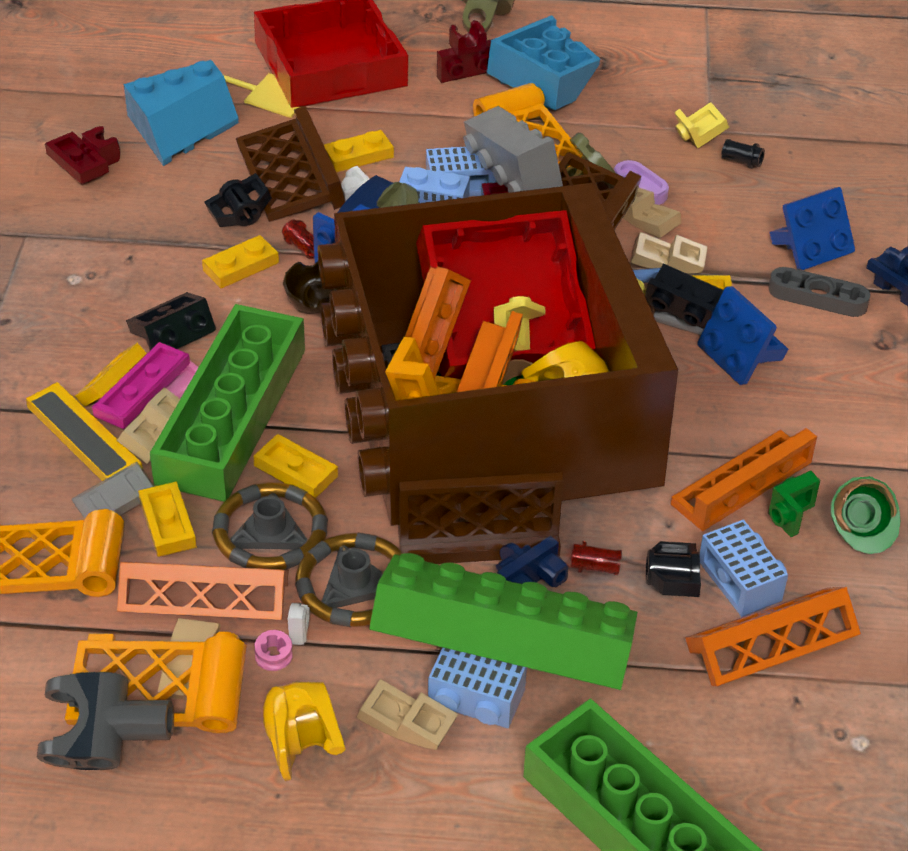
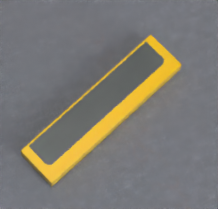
[26,382,143,481]

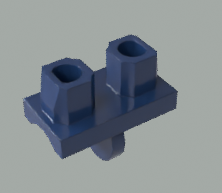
[866,246,908,306]
[496,535,569,588]

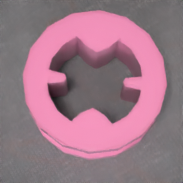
[254,630,292,671]

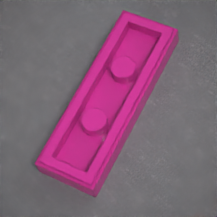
[92,342,190,429]

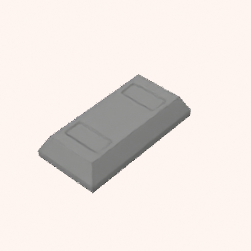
[72,462,155,519]

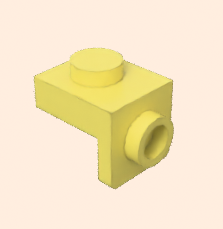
[674,102,730,148]
[494,296,545,351]

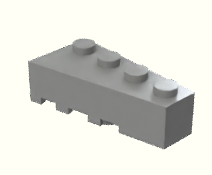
[463,106,563,192]

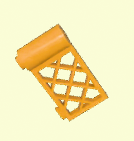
[473,83,581,167]
[0,509,124,597]
[64,632,247,733]

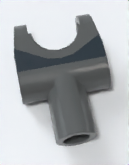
[37,672,174,770]

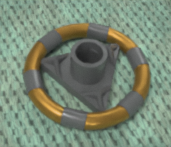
[212,483,328,570]
[295,532,401,627]

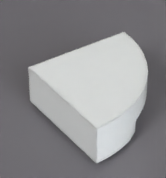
[341,166,370,201]
[288,603,310,645]

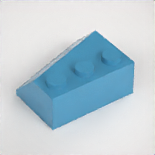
[487,15,600,110]
[123,60,239,166]

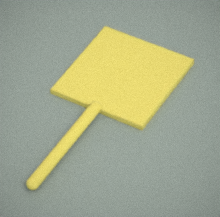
[224,73,300,118]

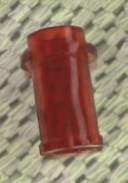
[282,219,314,259]
[570,541,622,576]

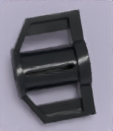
[204,173,272,227]
[645,541,701,597]

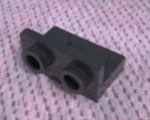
[645,263,724,329]
[126,292,216,350]

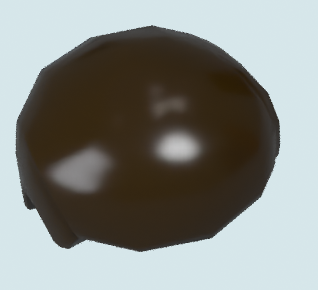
[283,261,337,313]

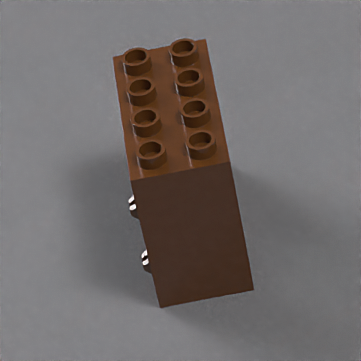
[318,183,678,526]

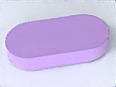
[614,160,669,205]

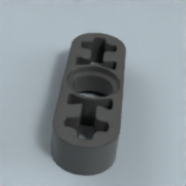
[769,267,871,317]

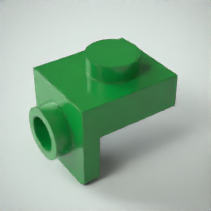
[768,471,821,537]

